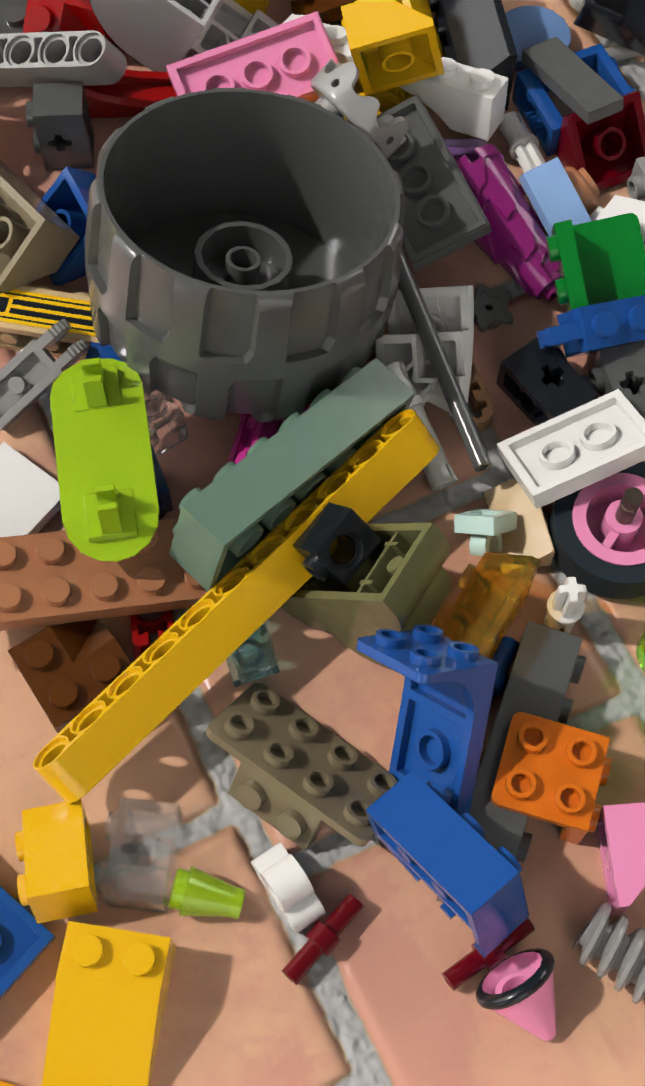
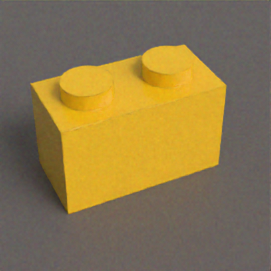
[15,799,98,924]

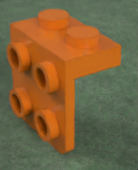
[491,712,612,845]

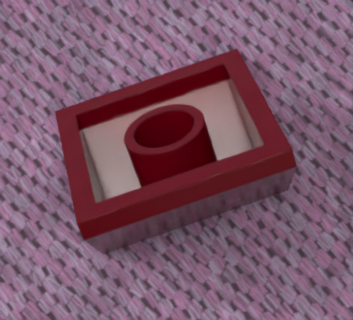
[555,91,645,191]

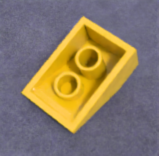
[42,921,176,1086]

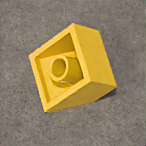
[341,0,445,96]

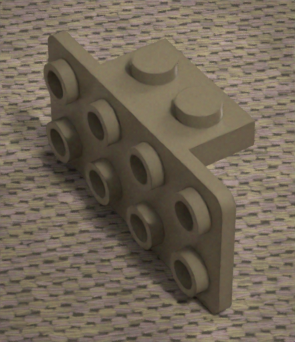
[206,683,398,851]

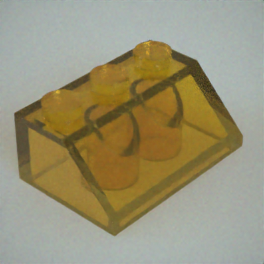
[434,552,541,659]

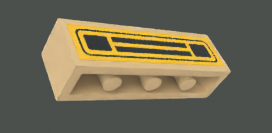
[0,286,99,361]

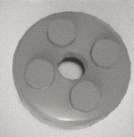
[311,58,409,159]

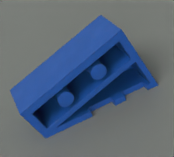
[366,770,530,958]

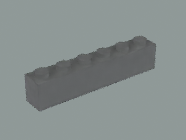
[436,620,586,903]

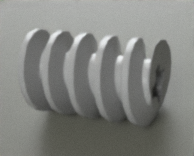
[571,902,645,1004]

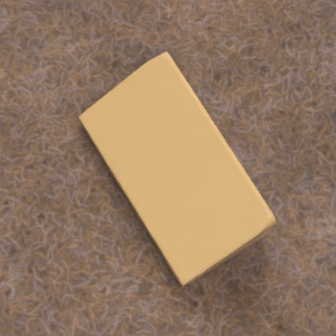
[483,478,555,574]

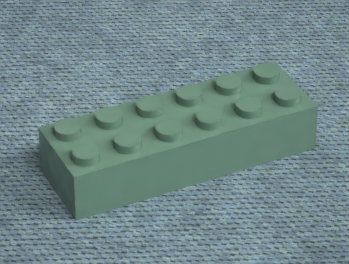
[169,358,415,592]

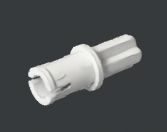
[498,111,546,173]
[544,577,587,633]

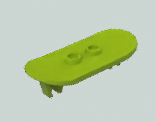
[50,358,159,562]

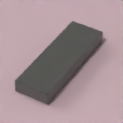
[522,37,624,125]

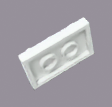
[497,389,645,509]

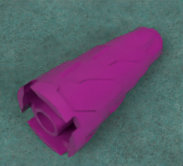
[456,144,560,302]

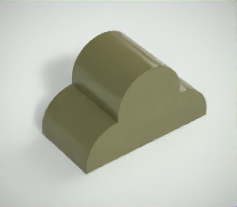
[281,522,453,668]

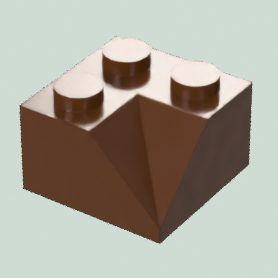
[8,619,132,734]

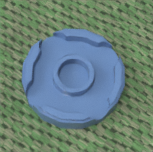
[506,6,571,71]

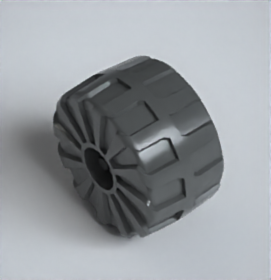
[85,88,406,422]

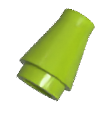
[168,866,245,919]

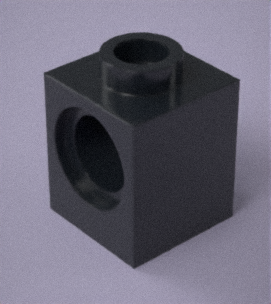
[293,502,382,585]

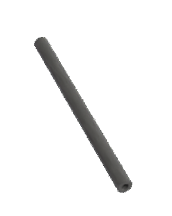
[398,250,492,472]

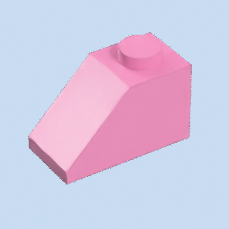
[596,802,645,916]

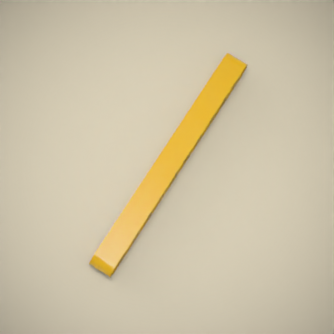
[33,409,440,803]

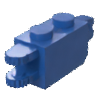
[536,295,645,358]

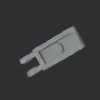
[0,318,90,431]

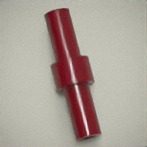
[281,893,364,985]
[442,918,535,991]

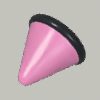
[476,948,557,1041]

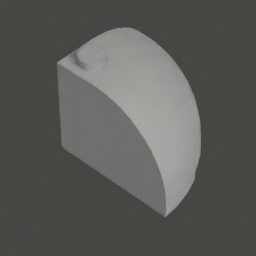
[90,0,220,72]

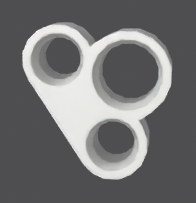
[250,842,326,934]

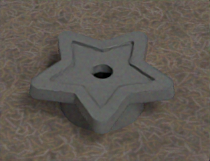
[474,284,514,332]

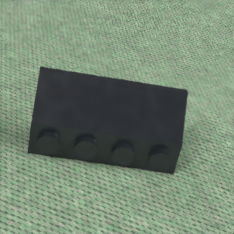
[428,0,517,111]

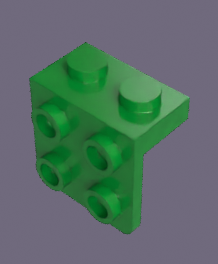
[546,213,645,312]

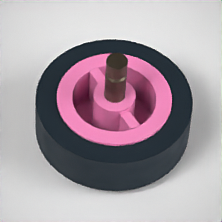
[548,462,645,599]

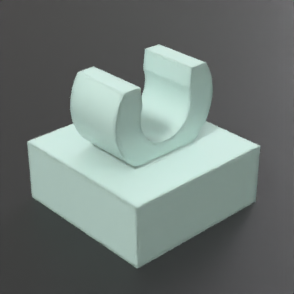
[454,509,517,556]

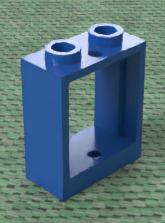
[512,43,636,157]

